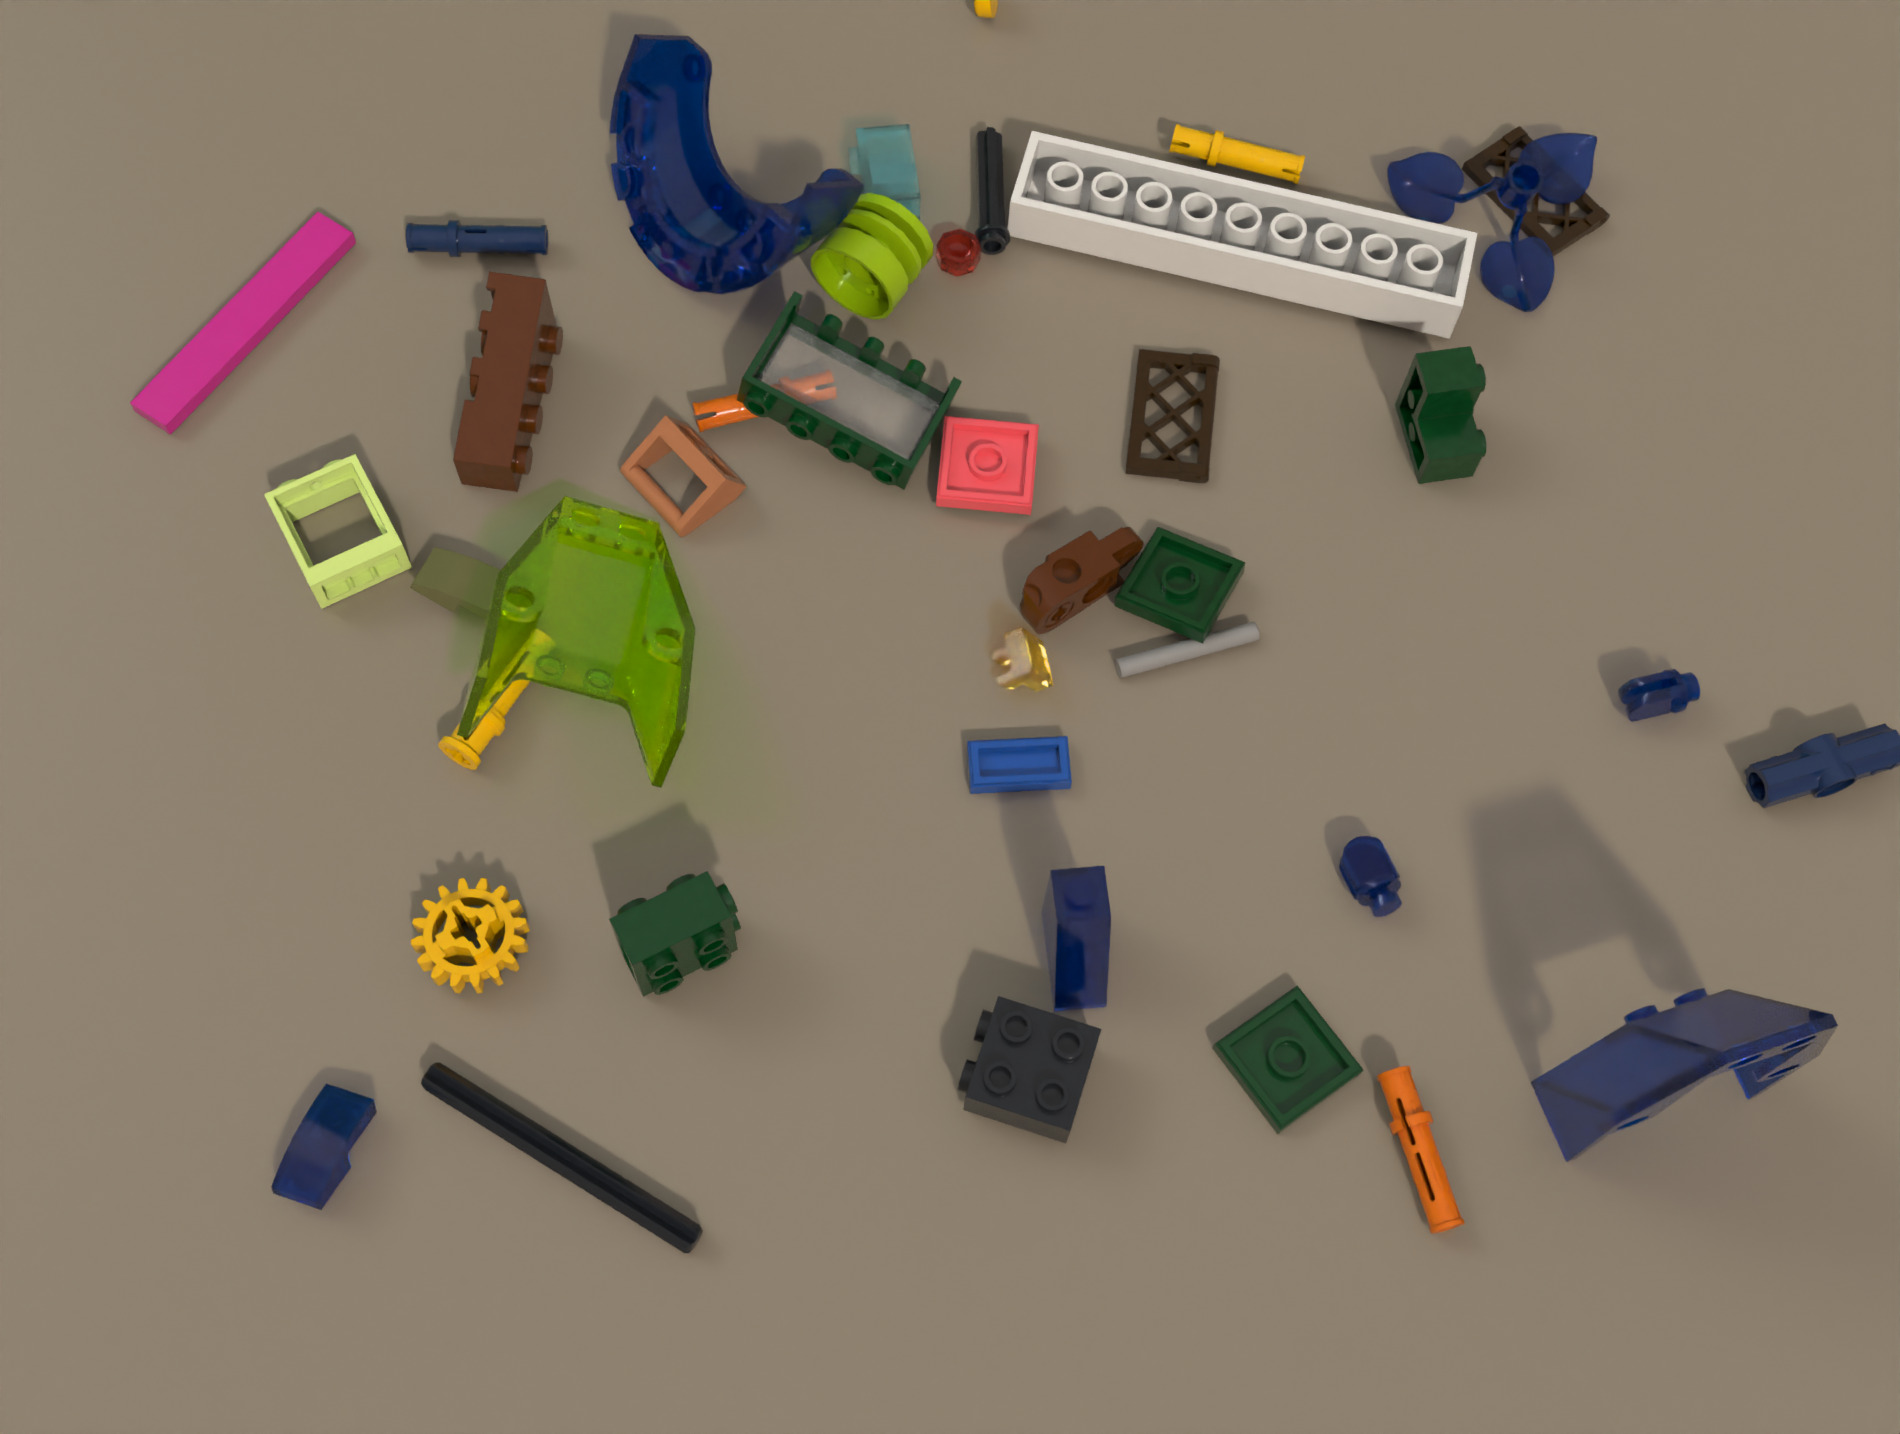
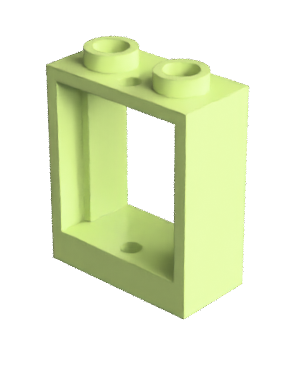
[264,454,412,609]

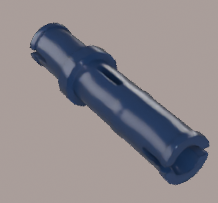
[406,220,549,257]

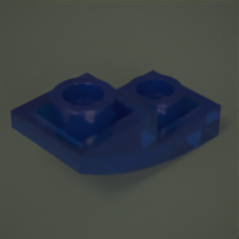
[271,1083,377,1210]

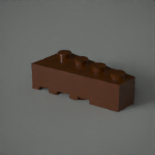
[453,271,563,492]

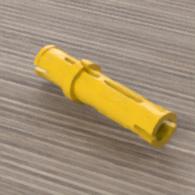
[1169,123,1305,184]

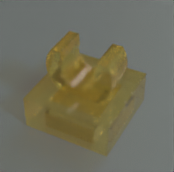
[991,627,1053,692]

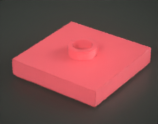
[936,416,1039,515]

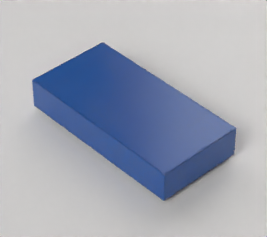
[967,736,1072,794]

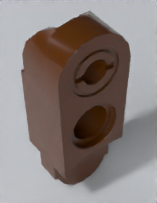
[1019,527,1144,634]

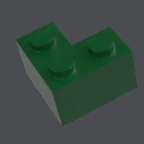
[1395,346,1486,484]

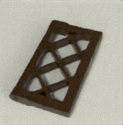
[1462,126,1610,259]
[1125,349,1220,483]

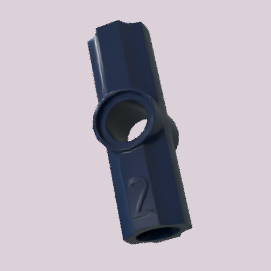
[1745,723,1900,809]

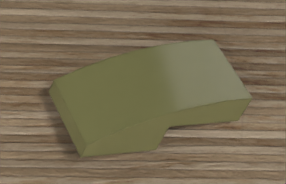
[410,547,528,630]

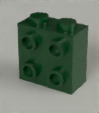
[609,871,741,997]

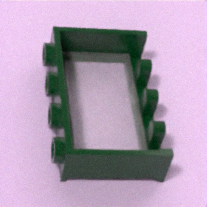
[737,291,962,490]

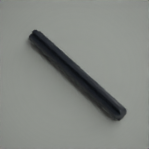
[421,1062,703,1253]

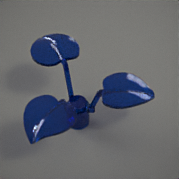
[1387,133,1597,312]

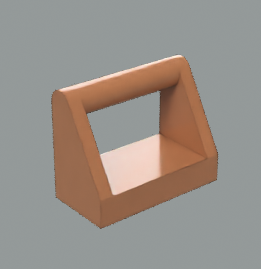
[620,415,747,537]

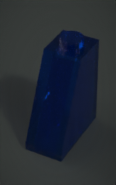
[1042,866,1111,1011]

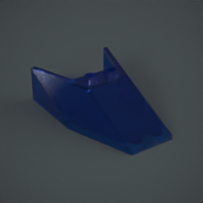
[1531,988,1838,1162]

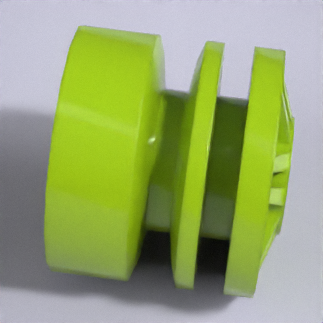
[811,193,933,320]

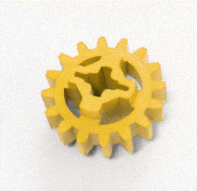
[411,878,530,994]

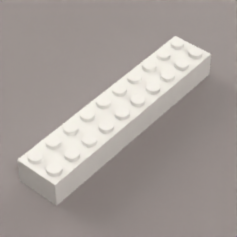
[1008,131,1477,339]

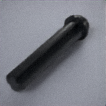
[974,127,1010,255]

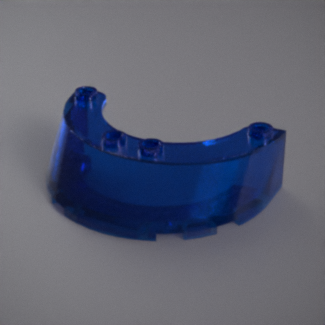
[610,34,865,294]

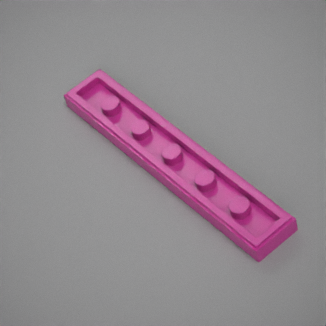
[130,212,356,435]

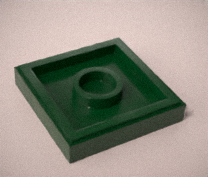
[1115,527,1245,644]
[1212,985,1364,1134]

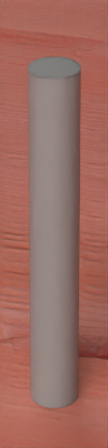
[1115,622,1260,678]

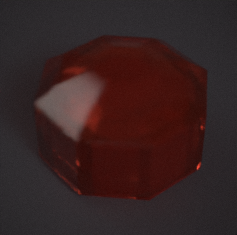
[936,229,981,277]

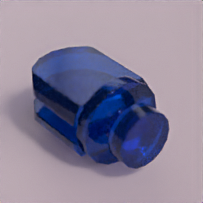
[1618,669,1700,722]
[1339,836,1402,917]

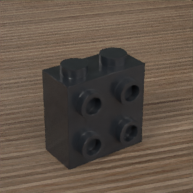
[957,996,1101,1143]

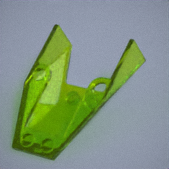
[457,496,696,788]

